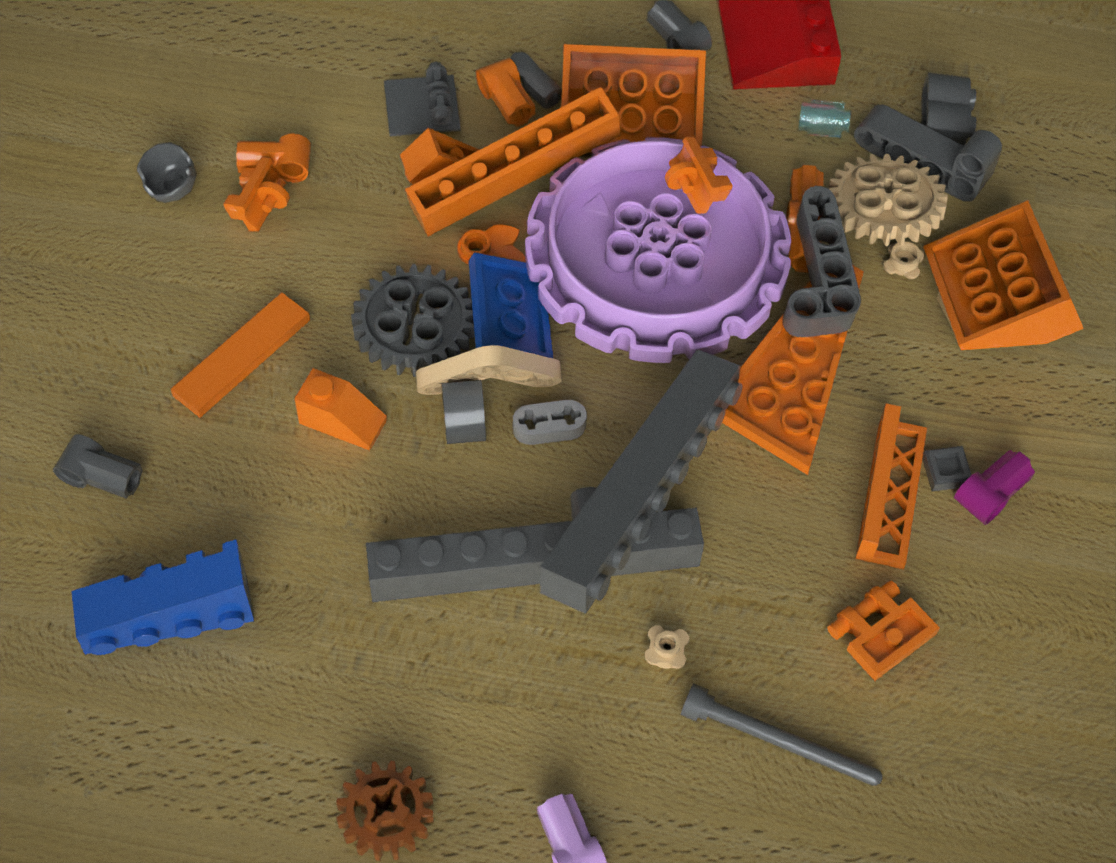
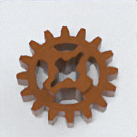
[336,761,434,861]

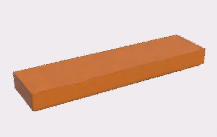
[171,292,310,418]

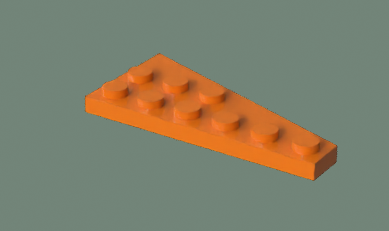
[722,265,864,475]

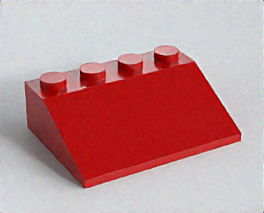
[717,0,842,90]

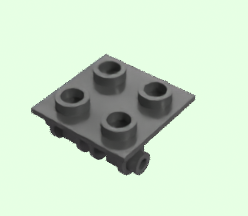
[384,62,461,137]

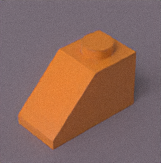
[400,128,479,184]
[294,368,387,451]

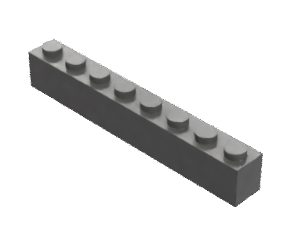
[540,349,743,614]
[366,508,704,602]

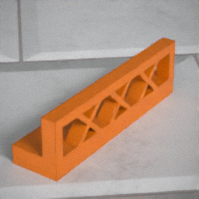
[855,403,927,570]

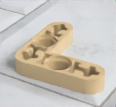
[416,345,562,395]

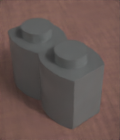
[921,73,976,146]

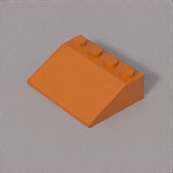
[561,44,706,153]
[923,200,1084,350]

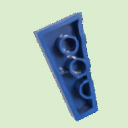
[71,539,254,655]

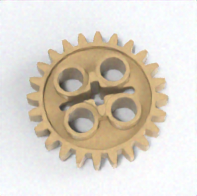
[828,154,948,246]

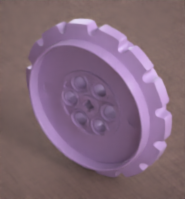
[525,137,791,363]

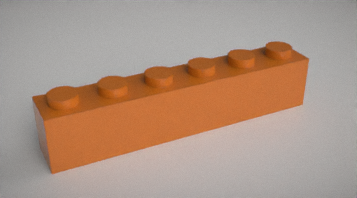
[405,87,620,237]

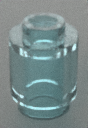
[799,99,851,138]

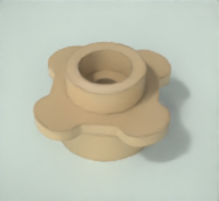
[883,241,924,279]
[644,625,689,669]

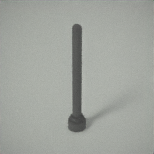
[680,683,883,786]

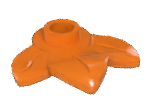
[457,224,526,264]

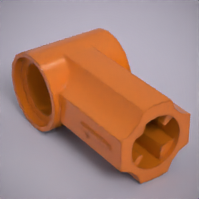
[476,58,536,127]
[236,133,311,183]

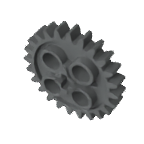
[351,264,475,377]

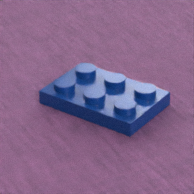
[468,252,553,358]

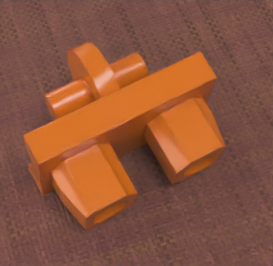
[664,137,732,214]
[224,157,290,232]

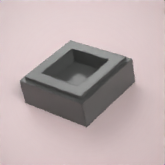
[922,446,972,492]

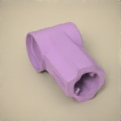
[537,794,607,863]

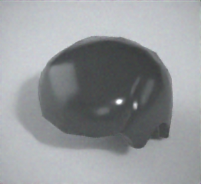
[137,142,197,203]

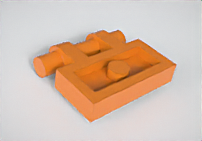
[827,581,940,681]

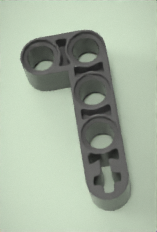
[854,105,1002,202]
[783,186,861,337]

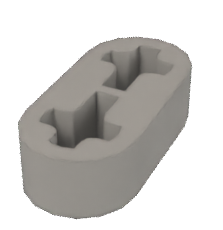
[513,400,587,445]

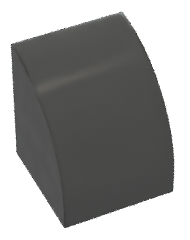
[442,380,486,444]

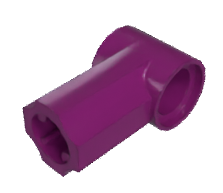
[954,450,1035,525]

